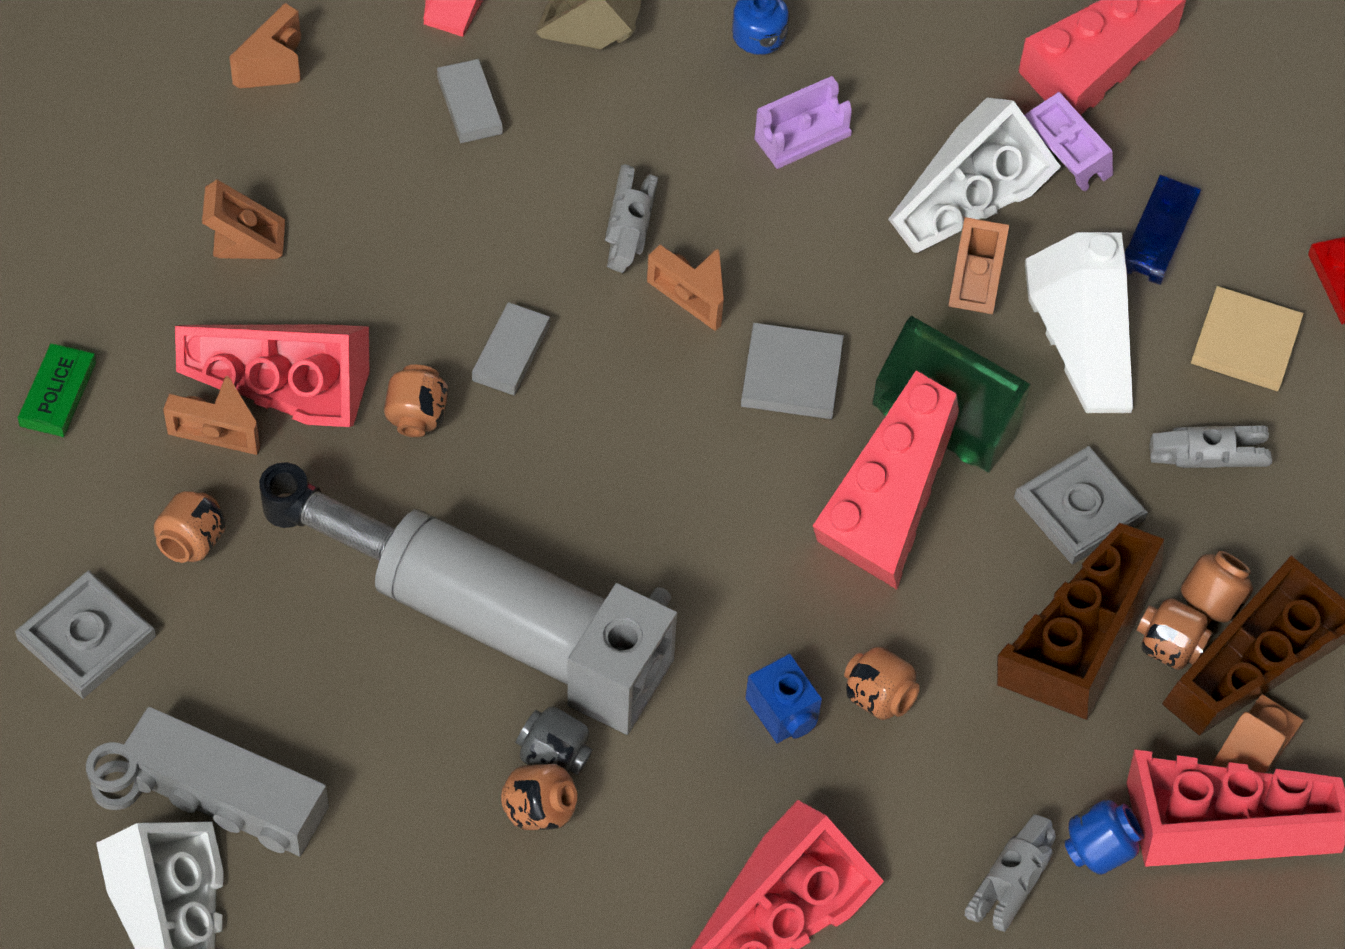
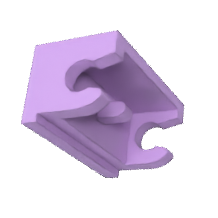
[754,76,852,169]
[1024,92,1113,191]

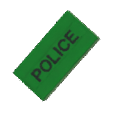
[17,343,96,437]

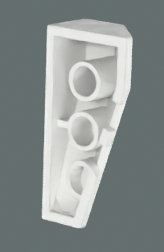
[888,98,1061,253]
[1025,232,1133,413]
[96,822,223,949]

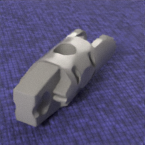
[605,164,658,273]
[1149,425,1272,468]
[964,814,1056,932]

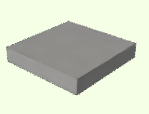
[741,323,844,419]
[1014,446,1148,565]
[15,570,156,699]

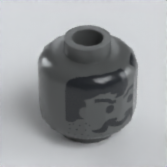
[515,707,593,775]

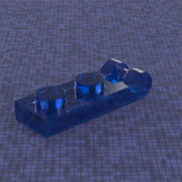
[1124,175,1201,285]

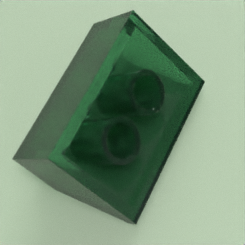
[872,315,1031,473]

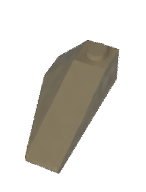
[536,0,641,49]

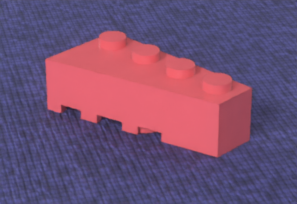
[1018,0,1186,115]
[813,371,959,590]
[1126,749,1345,867]

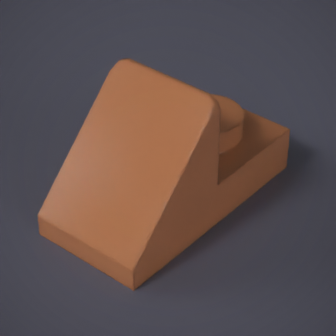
[229,3,301,88]
[202,179,285,259]
[948,217,1009,314]
[647,244,724,331]
[163,376,260,455]
[1211,694,1304,773]

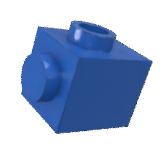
[745,654,822,744]

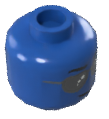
[732,0,789,55]
[1065,799,1144,875]

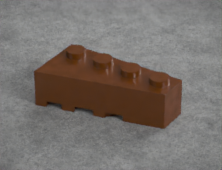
[997,523,1165,720]
[1162,555,1345,736]

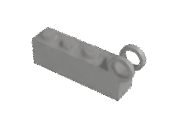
[86,706,329,857]

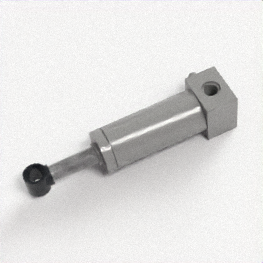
[259,462,677,735]

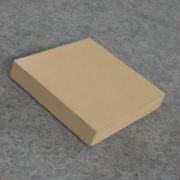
[1191,286,1304,392]

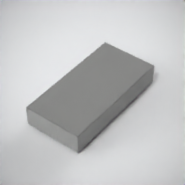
[437,59,502,143]
[472,302,550,396]

